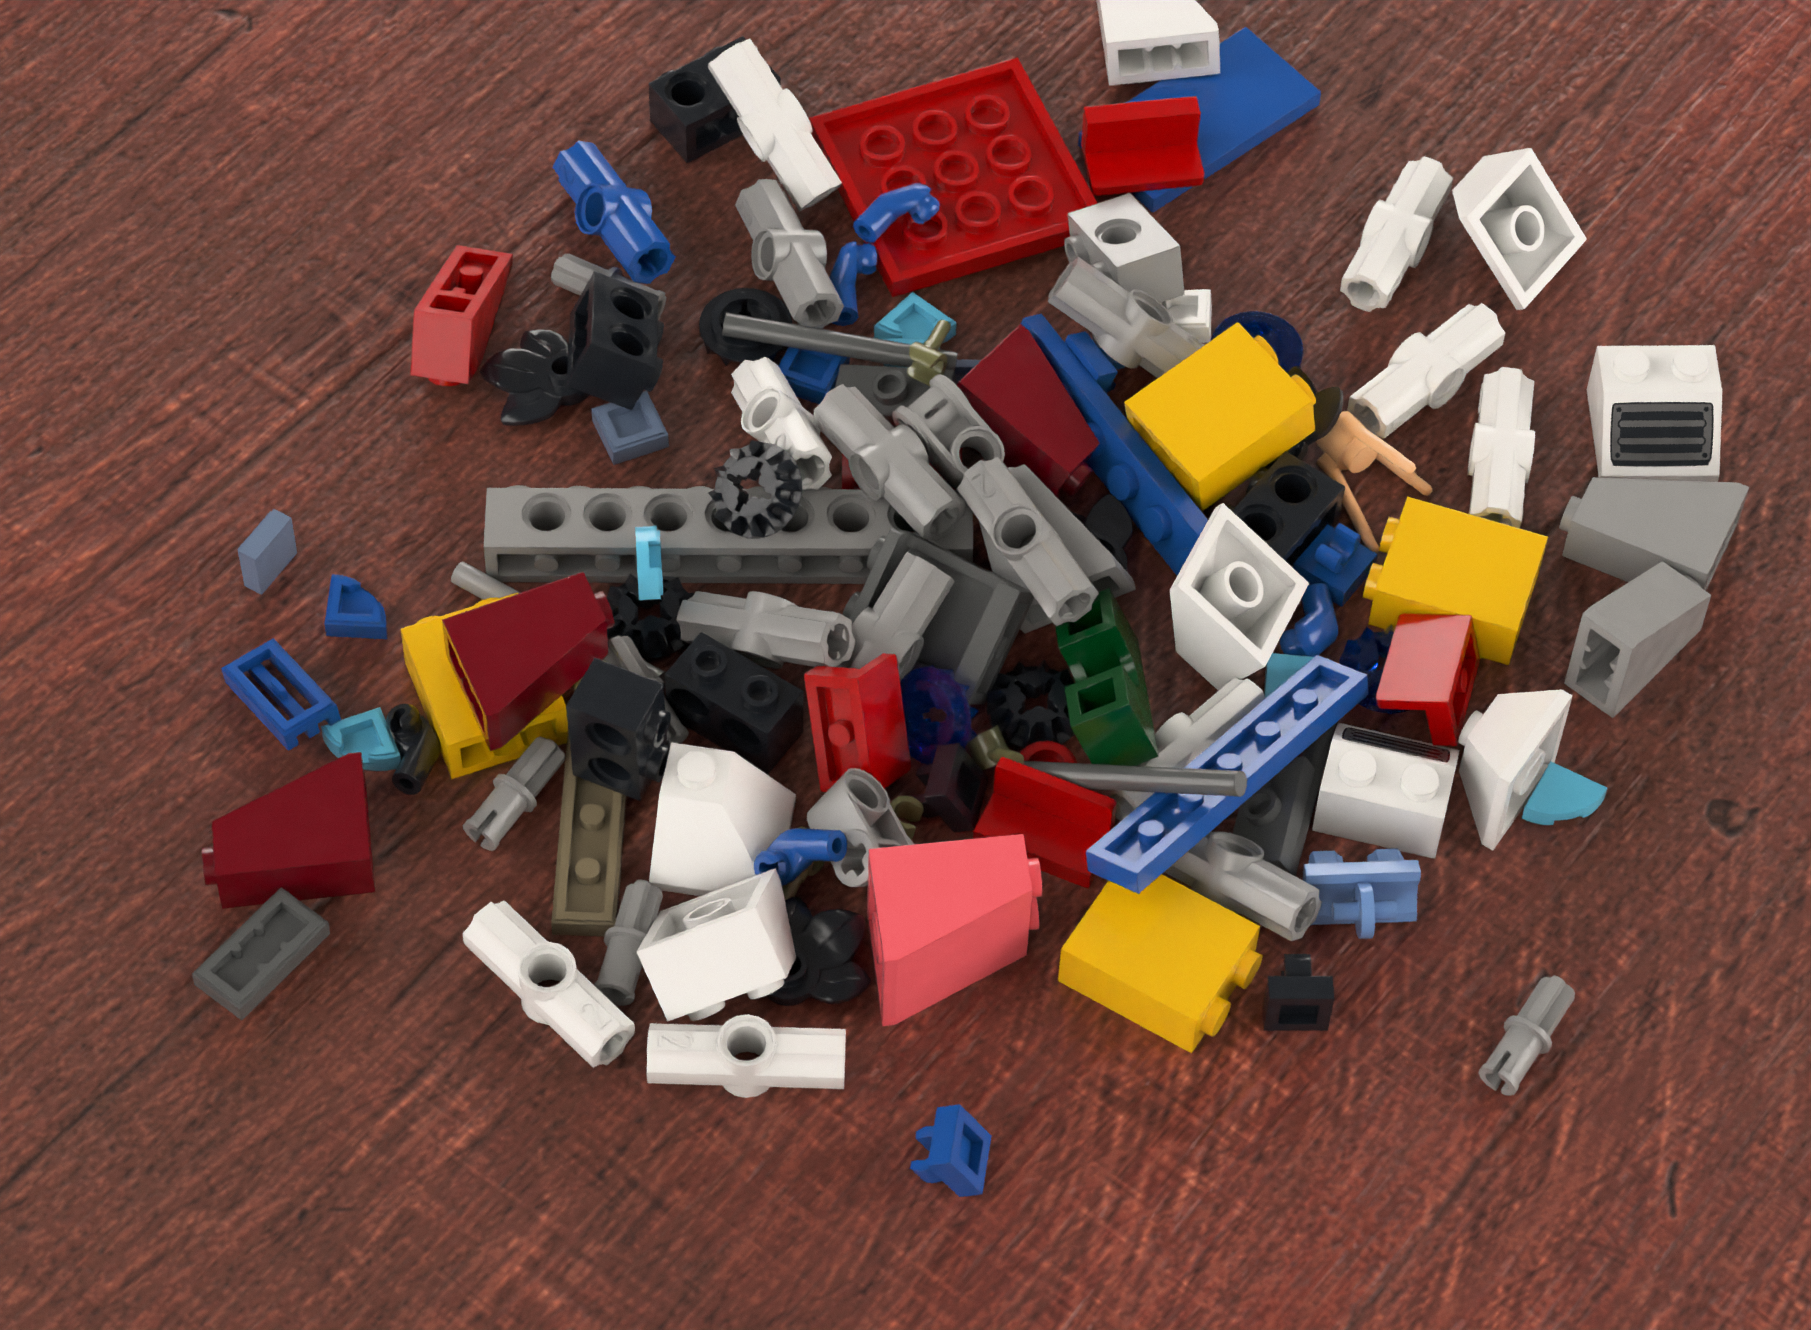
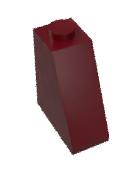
[957,324,1100,497]
[442,572,615,751]
[202,752,375,909]

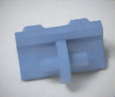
[1303,848,1421,939]

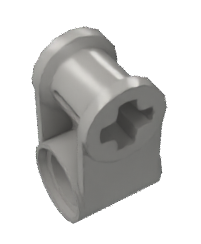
[892,374,1005,490]
[807,768,914,887]

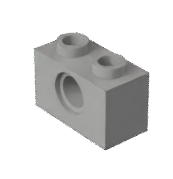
[1064,193,1185,303]

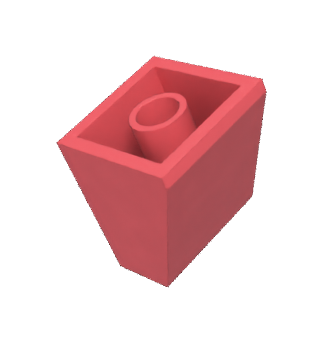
[867,834,1042,1026]

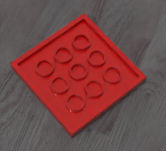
[809,57,1098,297]

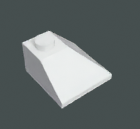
[1452,148,1587,310]
[1170,503,1309,691]
[1458,689,1573,850]
[649,742,796,896]

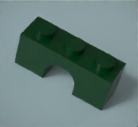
[1055,588,1159,766]

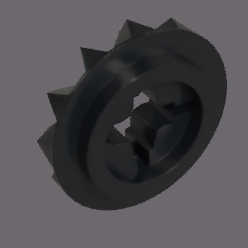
[699,288,792,367]
[708,440,802,539]
[607,573,694,659]
[987,659,1075,748]

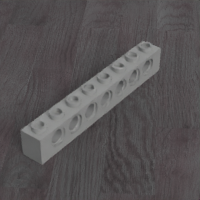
[484,485,973,584]

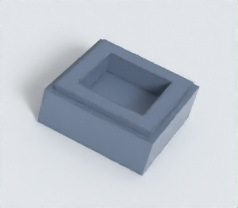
[592,391,669,465]
[238,509,297,595]

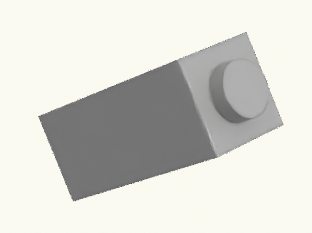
[979,464,1136,634]
[1559,477,1749,591]
[1564,561,1711,718]

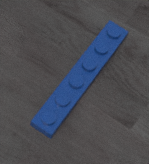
[1021,314,1208,576]
[1086,655,1368,894]

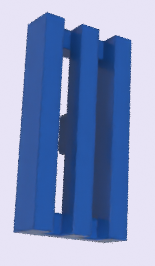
[221,638,341,751]

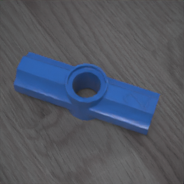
[552,141,676,284]

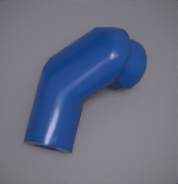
[853,183,940,243]
[829,240,877,326]
[1279,583,1338,657]
[753,828,847,886]

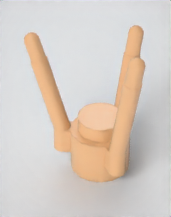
[1316,411,1432,554]

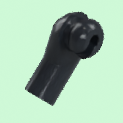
[386,704,441,795]

